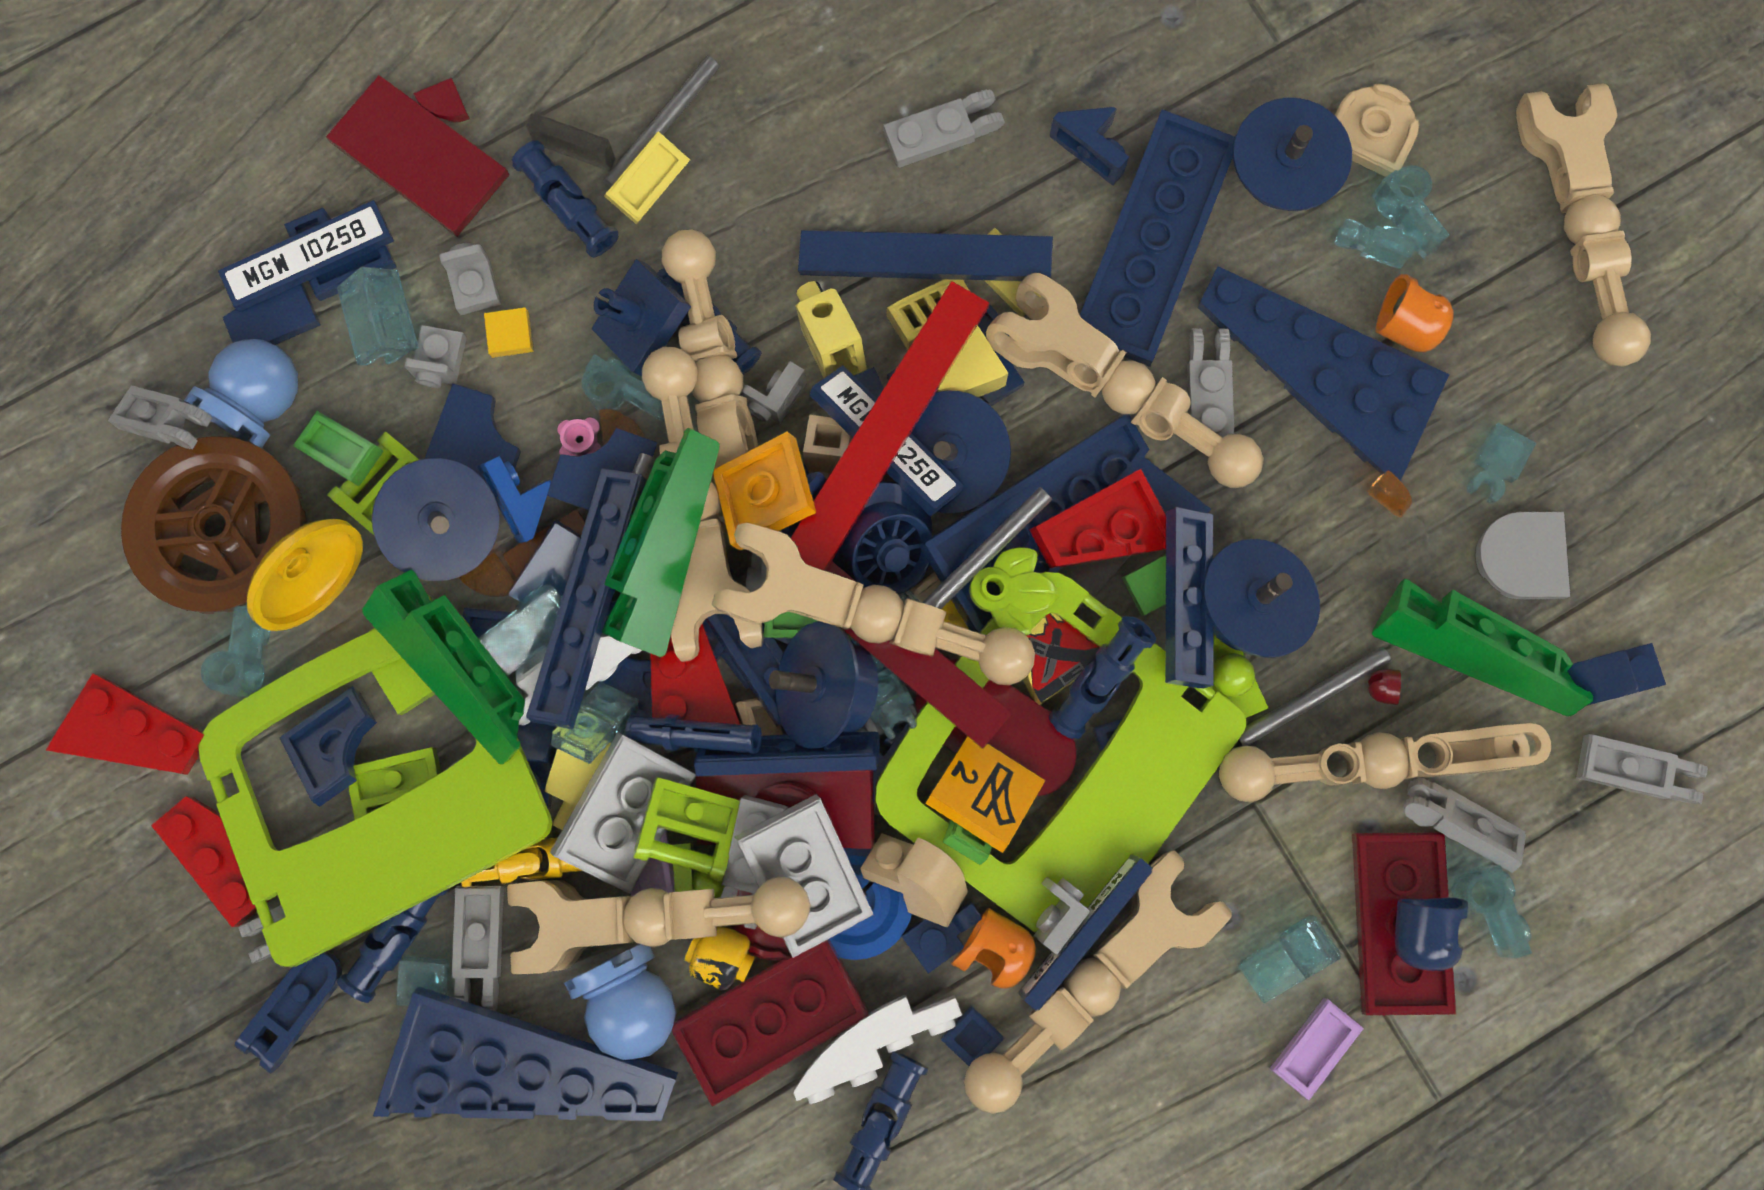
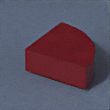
[413,78,470,123]

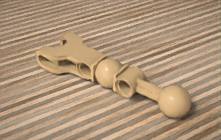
[1516,83,1651,367]
[662,229,758,533]
[986,273,1264,488]
[642,347,764,662]
[711,523,1035,685]
[1219,723,1551,802]
[964,850,1232,1114]
[507,877,811,974]

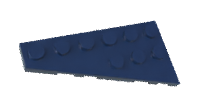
[1197,266,1450,489]
[919,414,1149,633]
[373,986,678,1121]

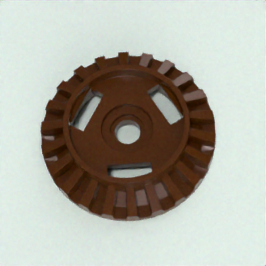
[121,436,306,614]

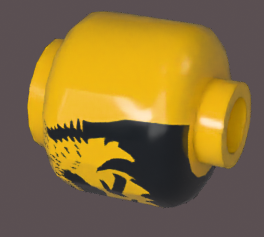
[684,926,755,990]

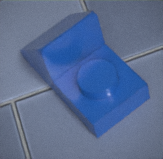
[477,456,551,543]

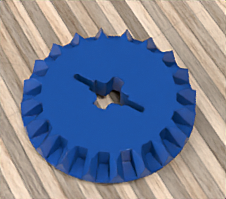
[829,848,912,960]

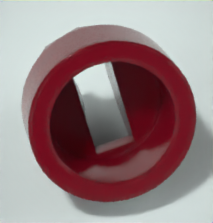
[1368,669,1401,705]

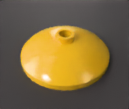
[247,519,363,631]

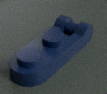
[235,951,342,1074]

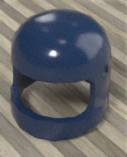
[1395,897,1468,971]

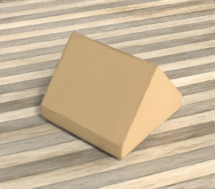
[734,698,783,735]

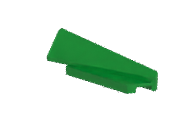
[602,428,720,657]
[362,569,525,765]
[1372,578,1593,717]

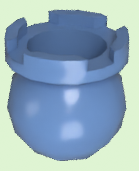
[184,339,298,448]
[564,944,676,1060]

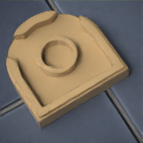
[1334,84,1419,181]

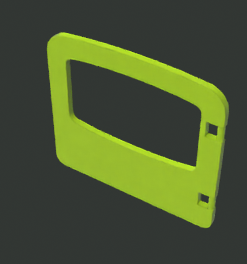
[875,572,1246,933]
[198,615,552,967]

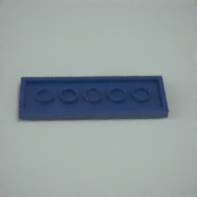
[1080,109,1235,367]

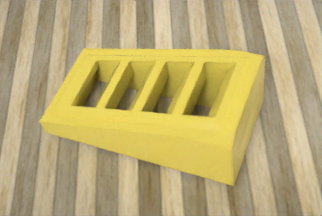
[887,279,970,350]

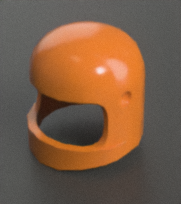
[1375,274,1454,352]
[951,908,1036,989]

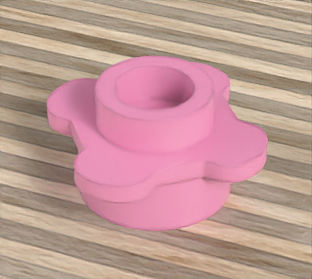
[557,417,601,457]

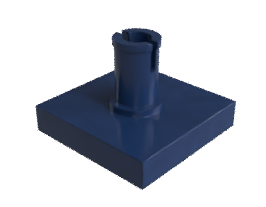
[591,259,691,376]

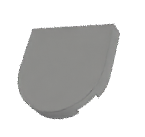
[1476,512,1570,599]

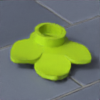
[969,547,1059,635]

